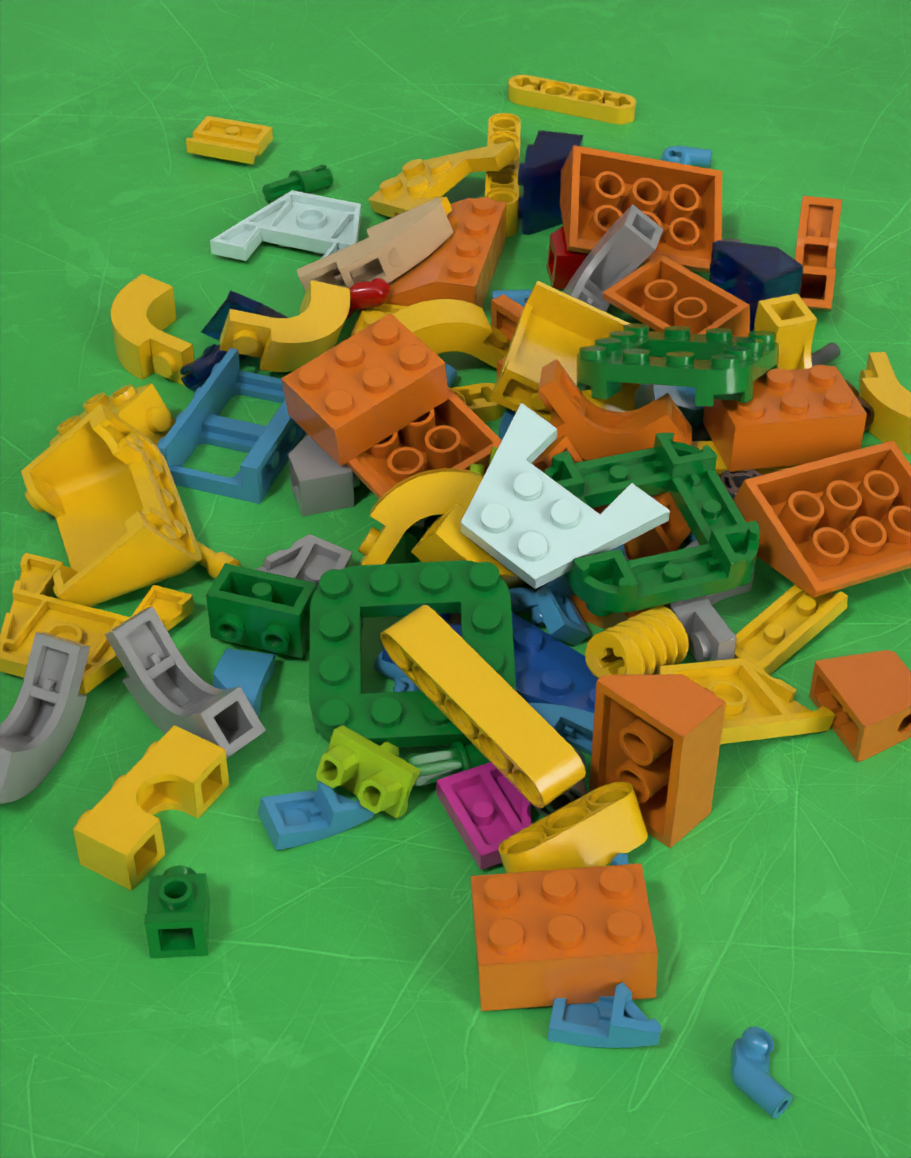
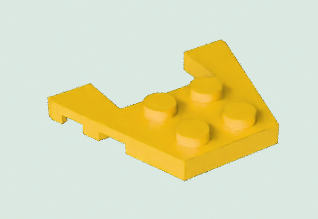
[368,141,519,218]
[0,553,194,695]

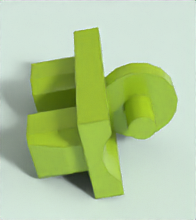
[316,725,421,819]

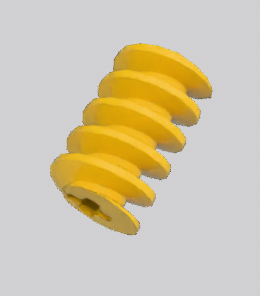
[585,605,689,679]

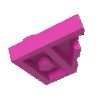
[436,762,531,870]

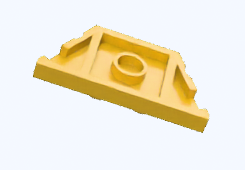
[657,658,835,745]

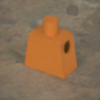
[809,650,911,763]

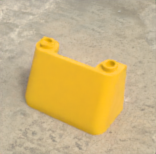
[21,403,202,607]

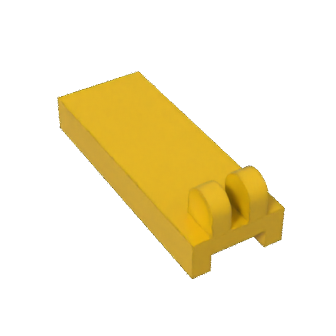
[734,584,848,675]

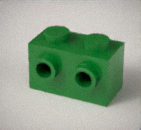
[206,563,317,658]

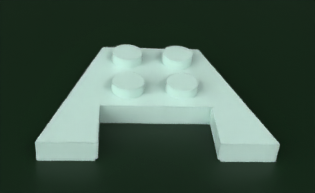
[210,190,361,261]
[461,403,670,589]

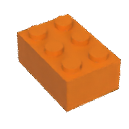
[281,313,449,466]
[703,365,867,472]
[471,863,658,1011]

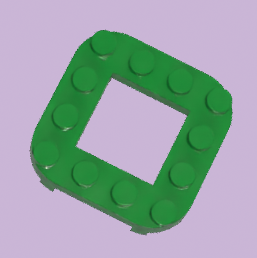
[577,324,779,406]
[543,432,761,616]
[309,560,516,747]

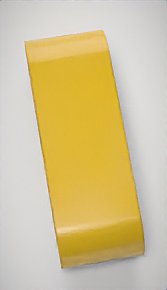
[498,782,648,873]

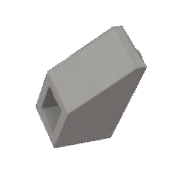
[288,434,360,517]

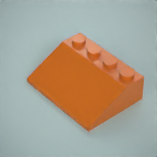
[560,145,722,275]
[358,197,506,313]
[346,387,502,499]
[733,440,911,597]

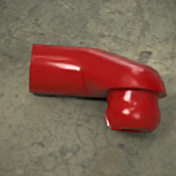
[346,278,390,319]

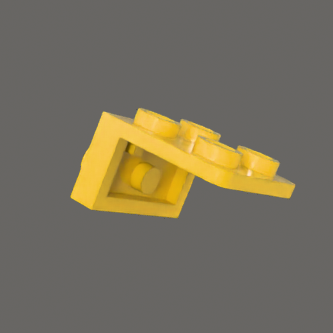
[49,383,175,446]

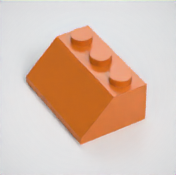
[602,253,750,337]
[589,674,726,849]

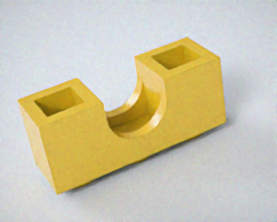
[73,725,230,891]

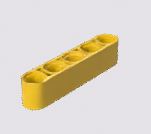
[485,113,521,237]
[380,604,586,808]

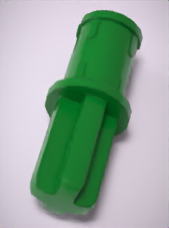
[262,165,333,204]
[407,741,490,787]

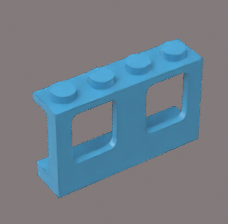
[157,348,306,504]

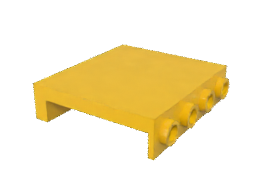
[490,280,666,423]

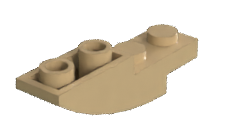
[296,197,454,291]

